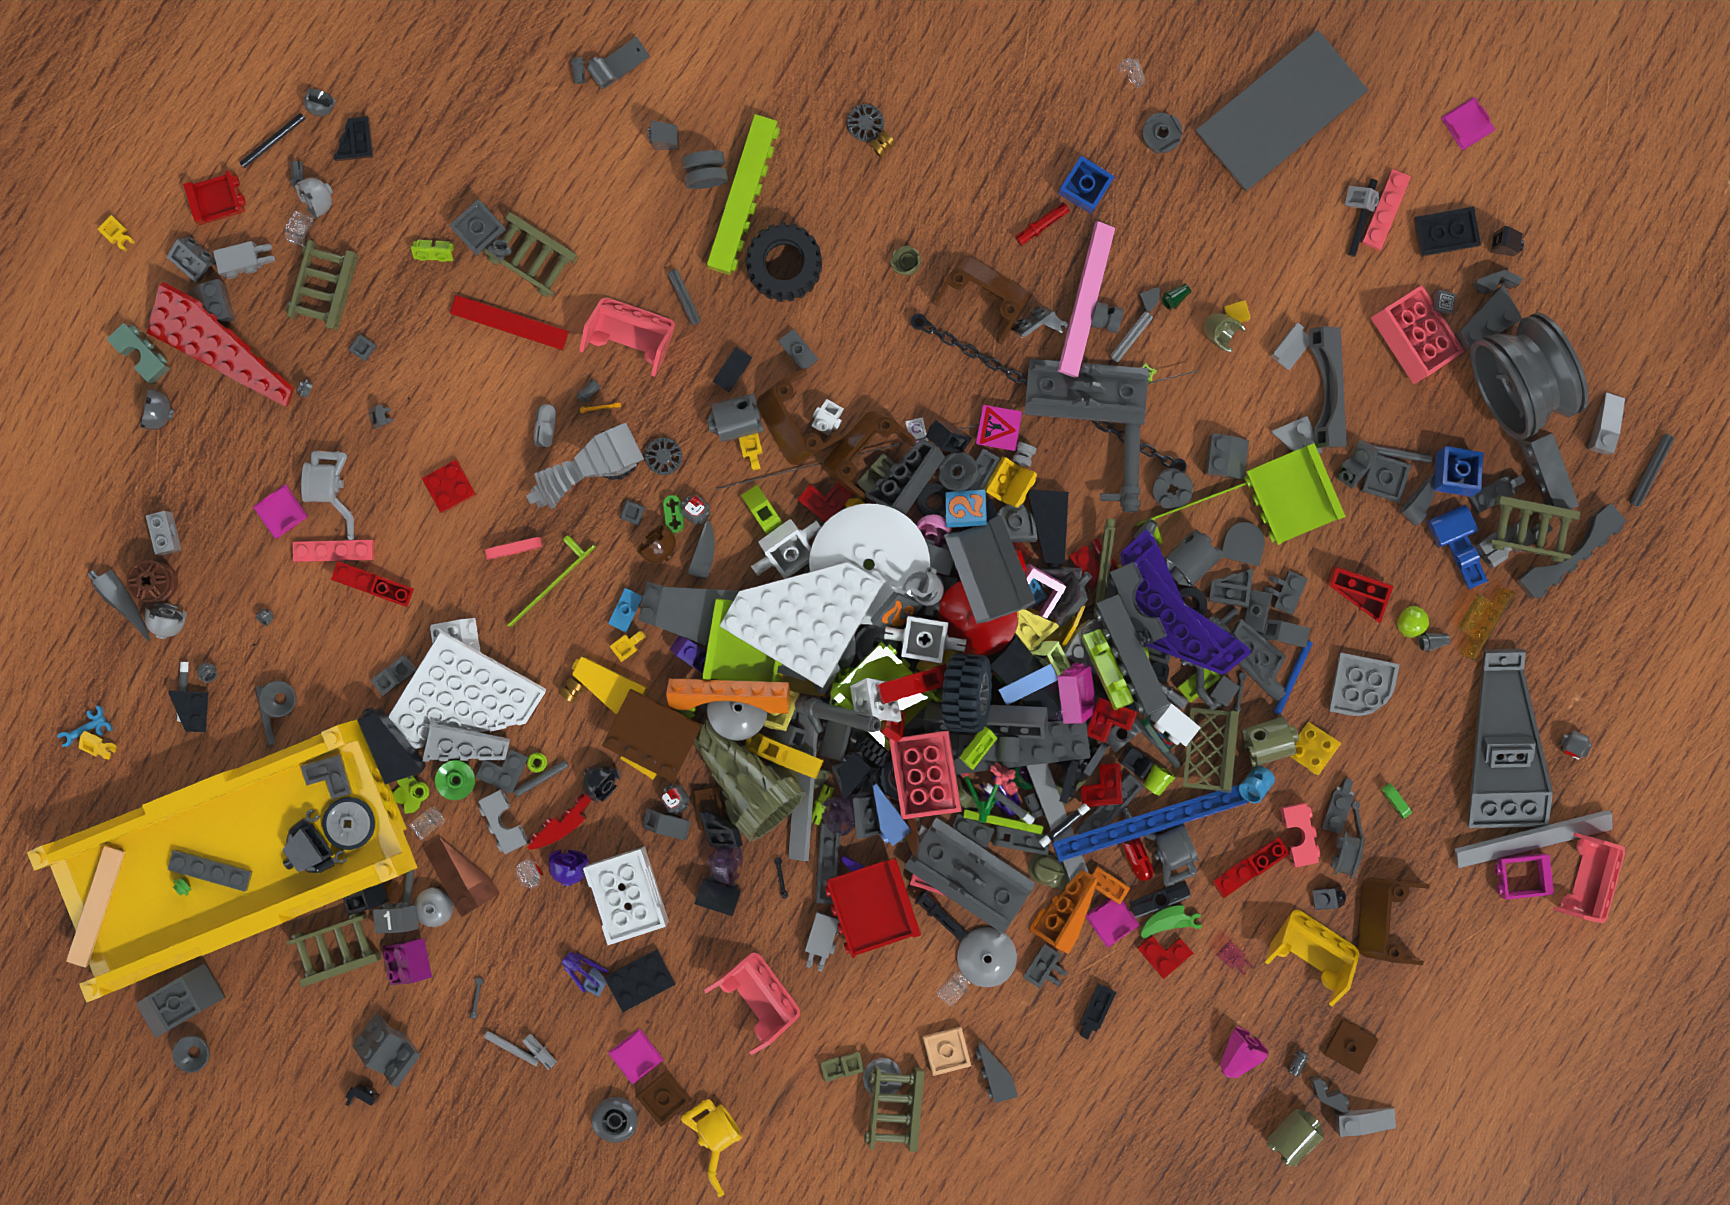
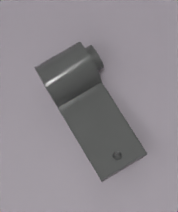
[587,36,650,89]
[957,735,1020,766]

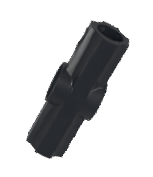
[1129,880,1191,919]

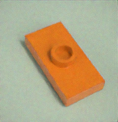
[1091,866,1130,905]

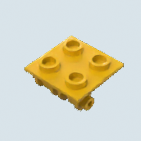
[1289,722,1341,776]

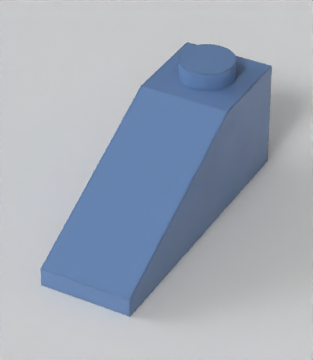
[872,782,912,846]

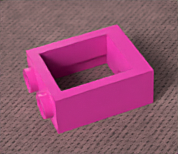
[1057,663,1096,724]
[1494,853,1554,900]

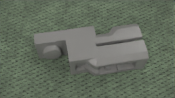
[1475,522,1553,568]

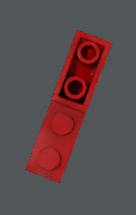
[331,561,414,607]
[877,663,947,704]
[527,793,592,850]
[1211,837,1290,898]

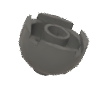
[140,389,174,430]

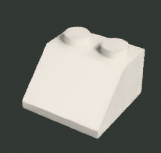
[1150,702,1201,746]

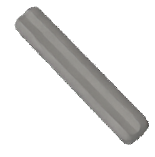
[1110,311,1153,362]

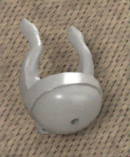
[891,567,944,606]

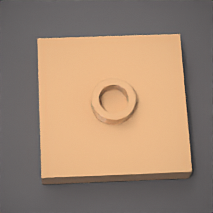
[923,1026,971,1076]

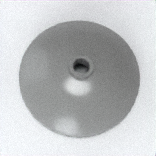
[707,701,767,741]
[957,927,1017,987]

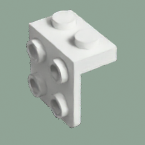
[430,618,480,652]

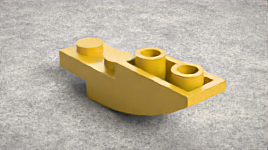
[744,733,824,779]

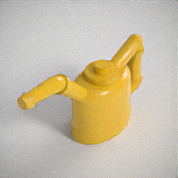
[681,1099,742,1198]

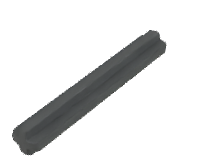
[1630,434,1675,507]

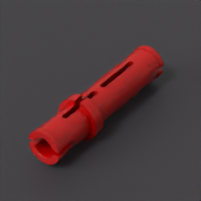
[1015,202,1070,246]

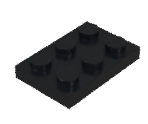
[1414,206,1481,257]
[604,948,676,1013]

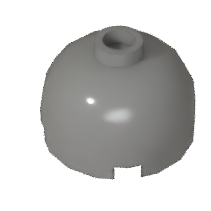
[295,178,333,219]
[144,602,187,639]
[414,887,454,927]

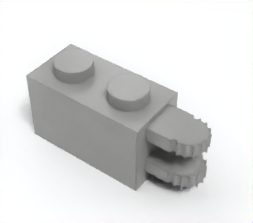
[213,241,275,279]
[805,911,840,972]

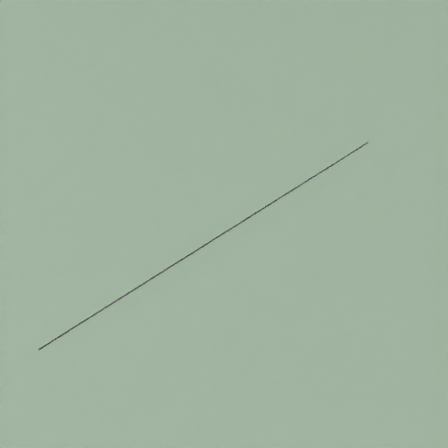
[716,370,1199,489]

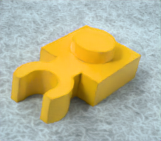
[98,215,135,251]

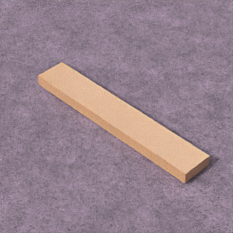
[66,845,126,968]

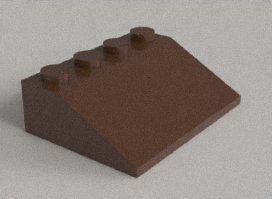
[602,689,702,782]

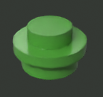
[173,878,192,896]

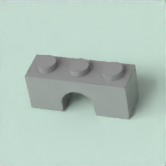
[478,790,529,854]

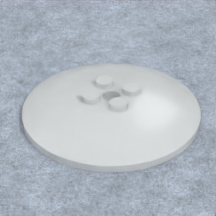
[809,504,930,625]

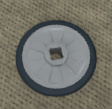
[322,797,375,850]

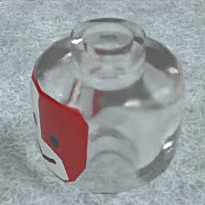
[513,858,544,890]

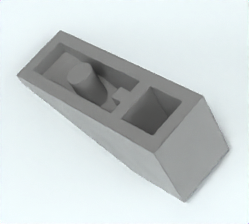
[1587,392,1625,455]
[1334,1107,1396,1137]

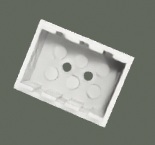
[583,846,669,945]

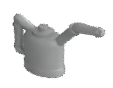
[301,450,355,540]

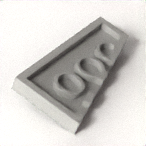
[422,723,510,762]

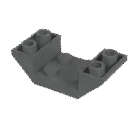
[136,963,225,1038]

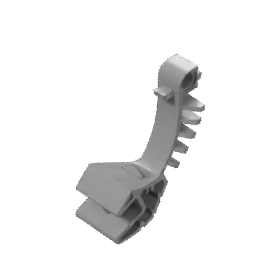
[526,423,644,509]

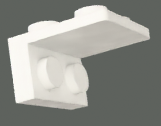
[850,678,902,722]

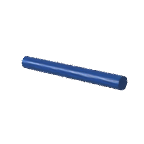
[1273,641,1313,715]

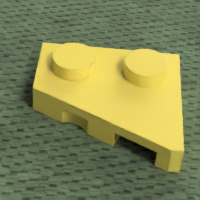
[1015,609,1059,652]

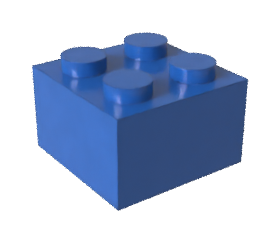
[1058,156,1115,214]
[1434,446,1483,497]

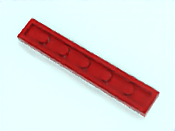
[450,295,569,351]

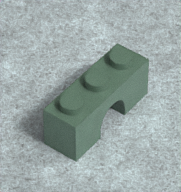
[106,323,170,384]

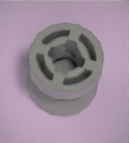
[1012,442,1037,468]

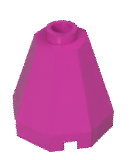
[1220,1026,1269,1078]

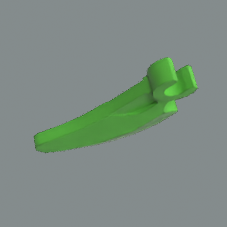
[1141,904,1202,938]

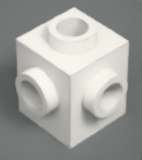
[812,399,844,436]

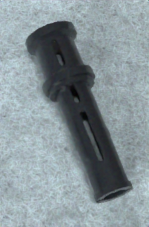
[914,890,968,941]

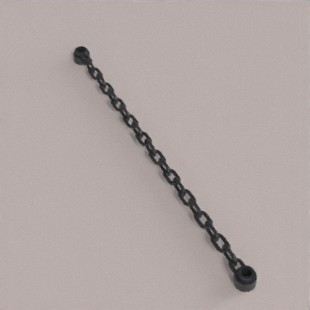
[911,313,1187,473]

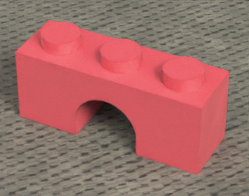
[1280,802,1321,867]

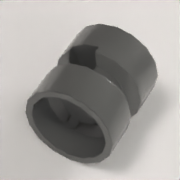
[1090,302,1124,333]

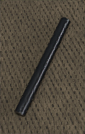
[239,113,306,169]
[1348,179,1378,257]

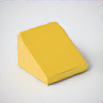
[1224,300,1250,323]

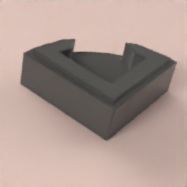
[1139,287,1160,312]

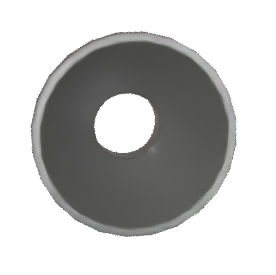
[259,681,297,717]
[172,1036,210,1073]

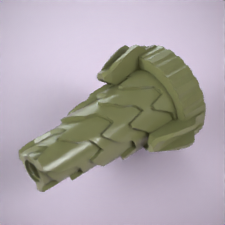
[693,719,806,842]

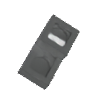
[371,655,417,696]

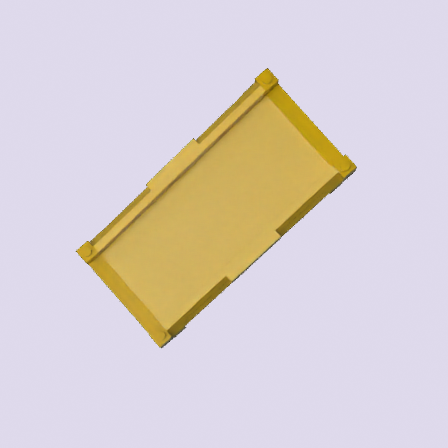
[27,720,418,1003]

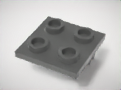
[1011,306,1068,338]

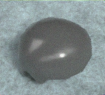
[303,89,335,117]

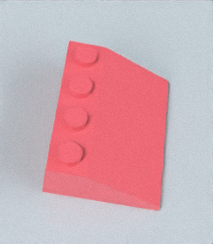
[1371,285,1465,384]
[889,731,961,819]

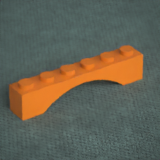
[666,678,791,714]

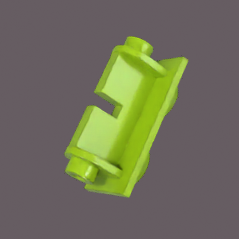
[411,239,454,262]

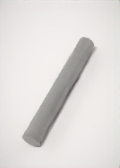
[484,1031,539,1066]

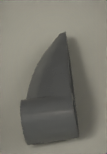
[1400,471,1435,526]
[688,520,715,580]

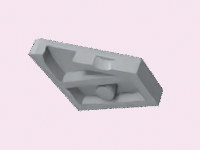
[1271,416,1323,454]

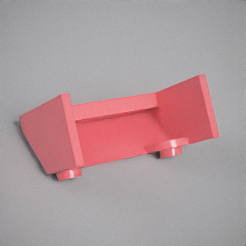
[579,298,675,377]
[1553,832,1625,923]
[704,952,800,1055]

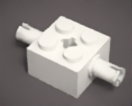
[751,519,822,579]
[884,616,966,663]

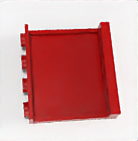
[824,857,921,958]

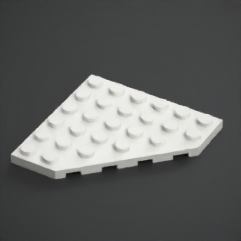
[720,562,884,688]
[388,631,546,749]

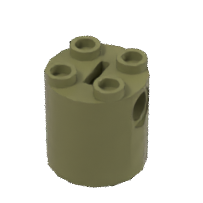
[1241,716,1299,767]
[1266,1109,1324,1167]

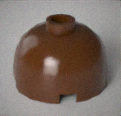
[637,524,676,563]

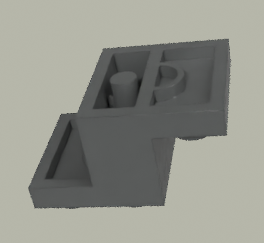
[352,1014,421,1088]

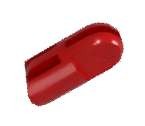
[1122,838,1154,881]

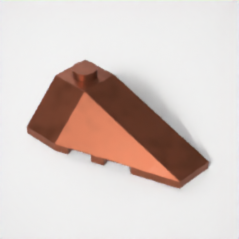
[423,837,499,917]

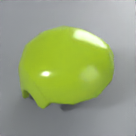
[1397,606,1429,638]

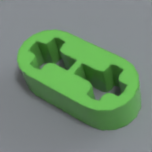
[663,495,685,533]
[1381,783,1412,819]

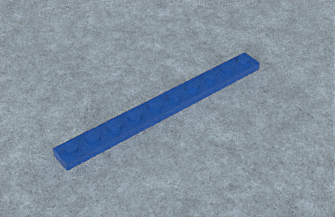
[1052,784,1248,862]

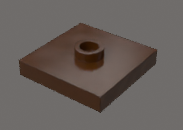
[1323,1019,1379,1075]
[636,1070,692,1127]

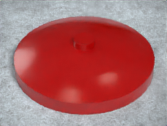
[938,580,1019,656]

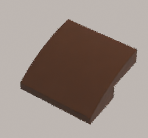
[692,786,730,831]

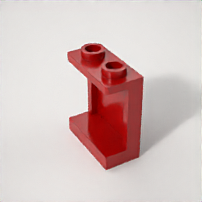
[183,170,246,225]

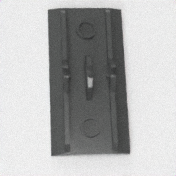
[1024,359,1149,425]
[944,515,1036,623]
[904,817,1036,933]

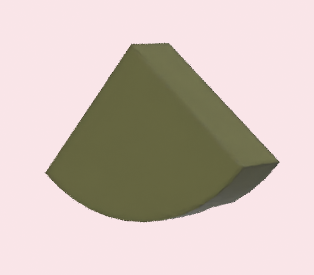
[814,769,830,788]

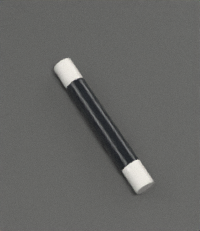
[1039,803,1090,847]

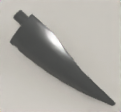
[88,570,150,642]

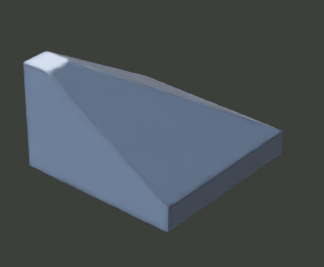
[583,967,607,997]

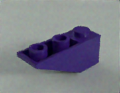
[670,635,718,680]

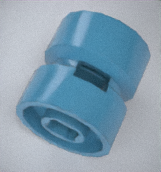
[1239,766,1275,803]

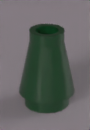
[1161,283,1191,310]

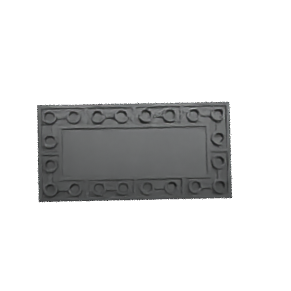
[1195,30,1368,192]

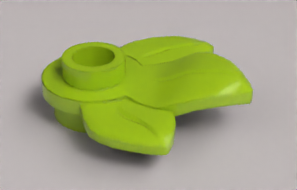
[393,776,429,814]

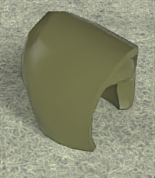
[1203,313,1246,352]

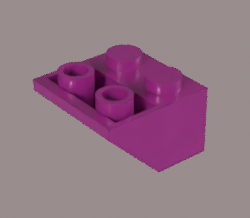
[382,938,432,985]

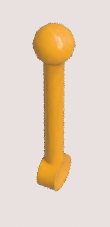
[580,403,621,414]

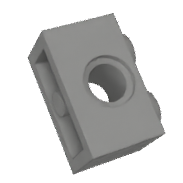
[146,511,182,555]

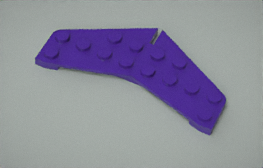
[1120,529,1252,674]

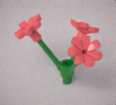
[961,762,1018,823]

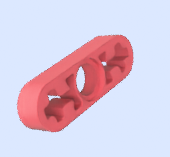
[484,537,543,560]

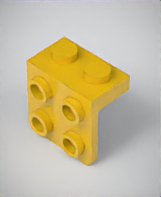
[983,456,1037,508]

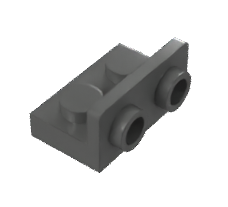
[166,236,216,283]

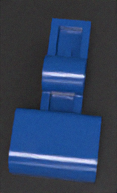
[1426,505,1488,590]

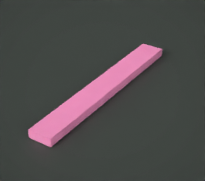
[1058,221,1115,378]

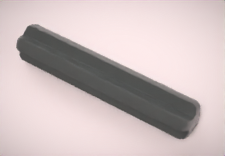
[668,269,701,325]

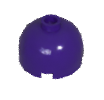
[549,850,589,886]

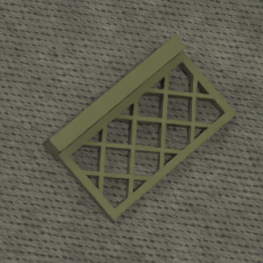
[1183,708,1239,793]

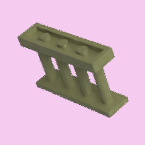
[484,212,579,298]
[286,240,359,332]
[1486,496,1580,562]
[286,912,382,987]
[864,1065,925,1152]

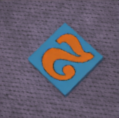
[946,490,987,528]

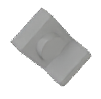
[1345,186,1379,212]

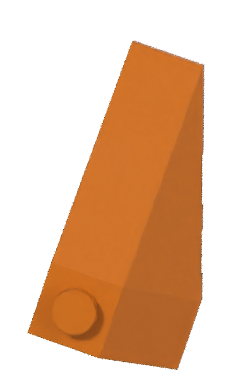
[1029,869,1098,954]

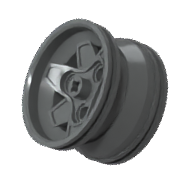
[1470,312,1589,440]

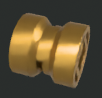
[868,130,896,158]
[558,676,586,704]

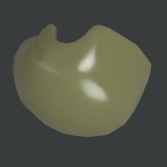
[890,246,921,276]

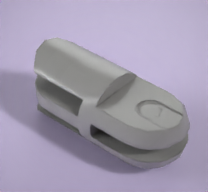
[533,404,556,447]

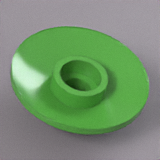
[435,760,475,800]

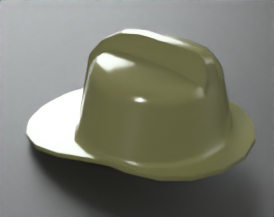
[956,776,995,810]
[1028,853,1070,888]

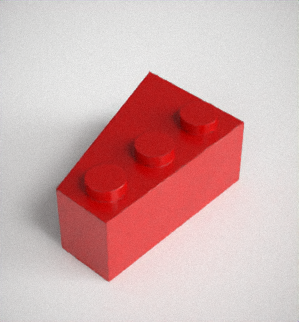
[1326,565,1394,623]

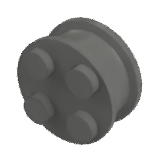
[1330,831,1365,879]

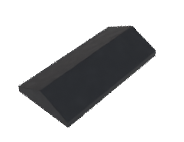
[990,637,1061,719]

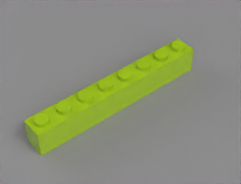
[707,114,780,275]

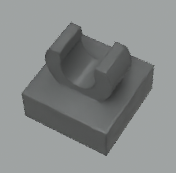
[369,405,393,429]

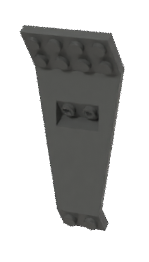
[638,582,808,681]
[1467,649,1553,828]

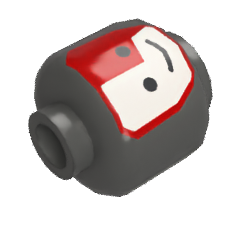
[681,495,711,525]
[1560,730,1592,760]
[660,784,690,814]

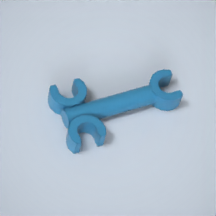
[57,705,113,747]

